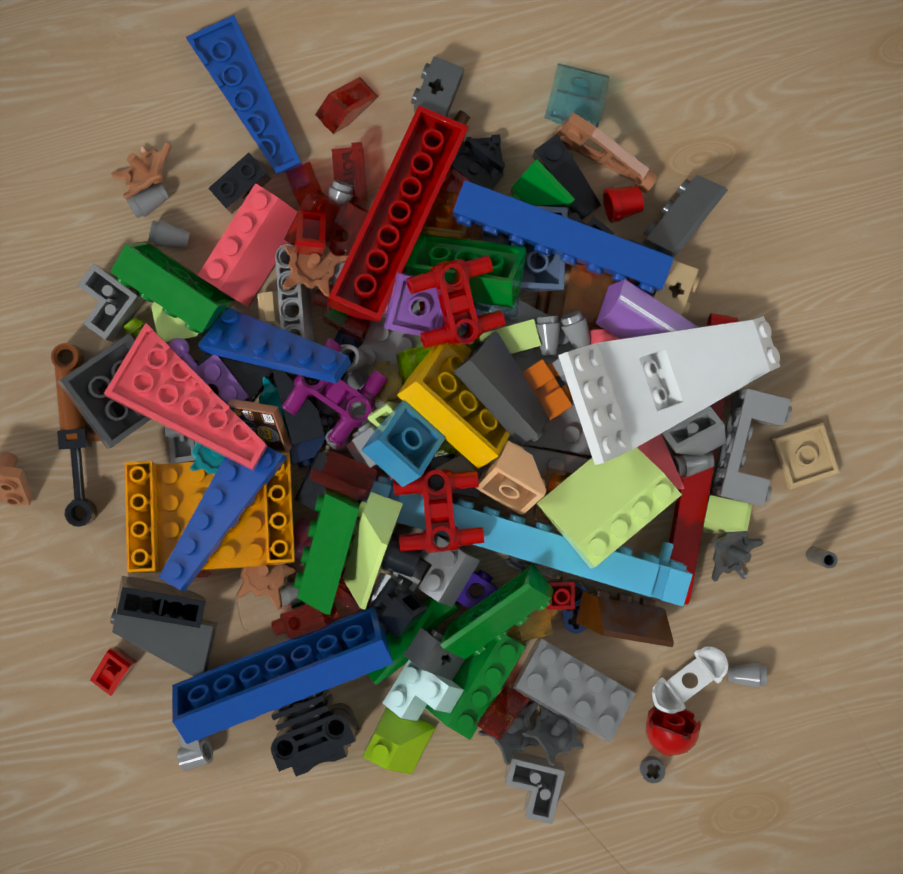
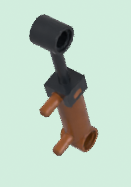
[51,343,101,527]

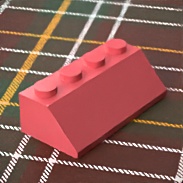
[197,183,298,308]

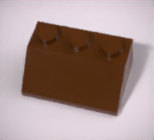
[576,589,674,647]

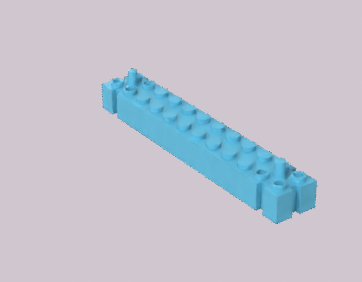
[364,475,693,606]

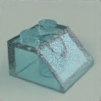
[544,63,610,128]

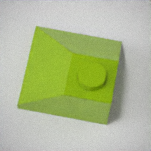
[363,707,436,775]

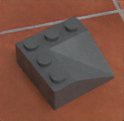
[57,333,151,449]

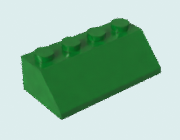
[405,232,527,308]
[110,241,234,333]
[293,487,359,615]
[440,564,554,659]
[425,632,526,740]

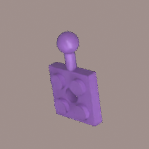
[384,272,480,336]
[168,338,250,404]

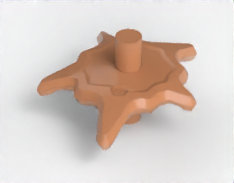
[111,142,172,199]
[283,242,348,297]
[236,563,297,610]

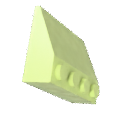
[536,447,682,569]

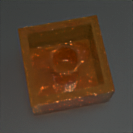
[559,264,617,329]

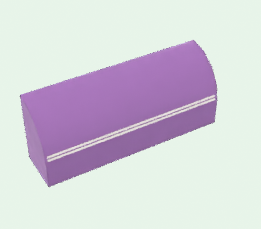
[596,279,699,339]

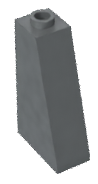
[454,331,550,446]
[110,608,218,677]

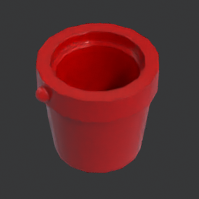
[603,185,644,223]

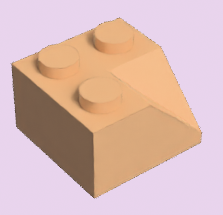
[476,441,546,515]

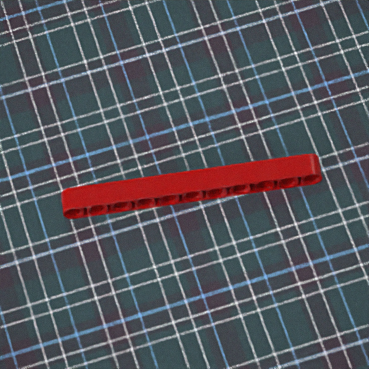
[660,313,739,605]

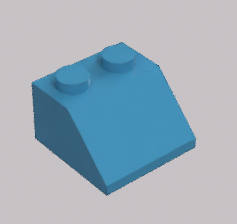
[361,400,446,487]

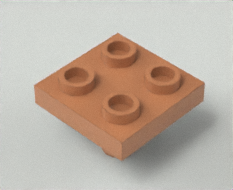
[0,452,33,506]

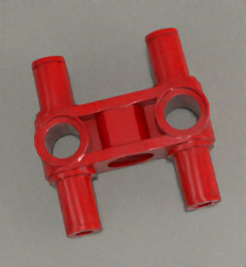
[406,256,505,349]
[393,469,485,553]

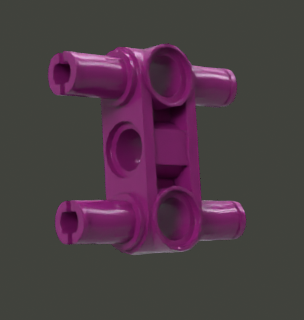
[281,338,388,447]

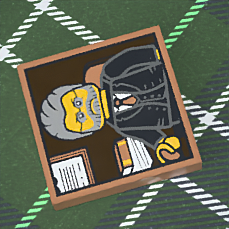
[227,399,292,453]

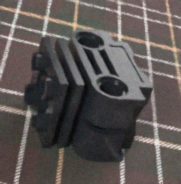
[271,689,360,777]

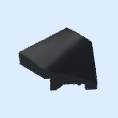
[450,134,505,190]

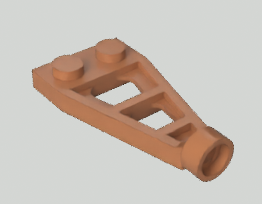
[552,112,658,193]

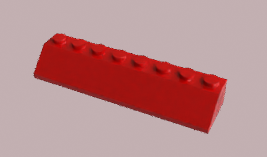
[328,105,469,322]

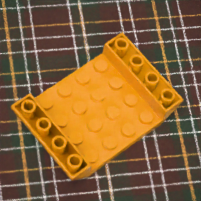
[124,452,295,573]

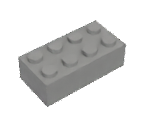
[511,639,636,742]

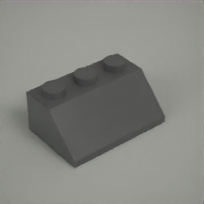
[642,175,728,257]

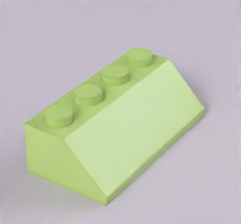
[343,492,403,610]

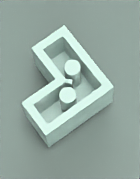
[383,660,464,721]

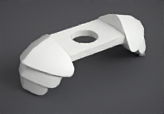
[652,647,728,714]

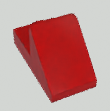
[90,646,137,696]

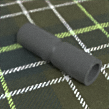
[806,547,838,568]

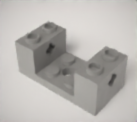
[710,389,792,507]

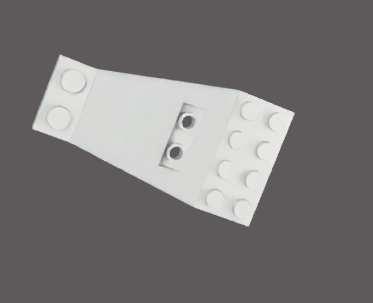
[558,316,781,465]

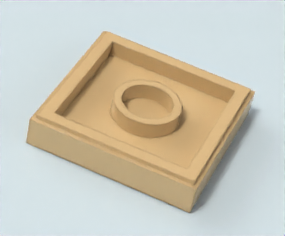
[771,422,840,490]

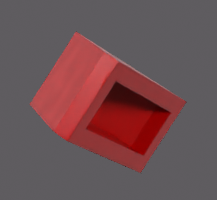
[294,210,326,256]

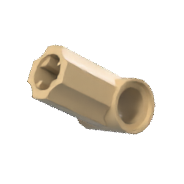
[257,291,281,329]

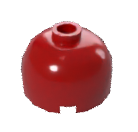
[645,706,701,756]

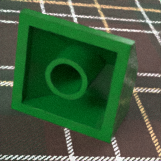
[510,159,575,210]

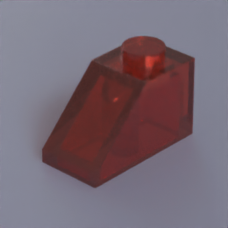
[315,77,378,134]

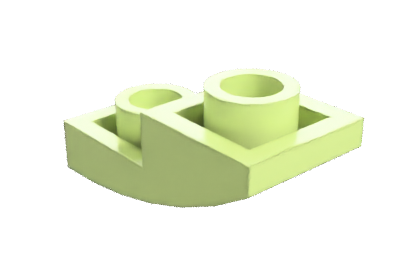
[479,319,541,354]

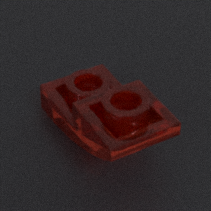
[477,685,529,740]

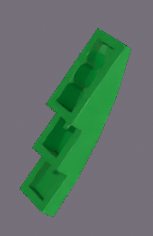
[367,597,458,685]

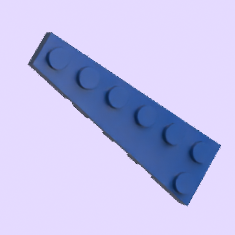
[186,15,302,175]
[198,308,351,384]
[158,446,287,591]

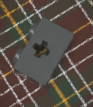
[411,56,464,117]
[404,627,465,680]

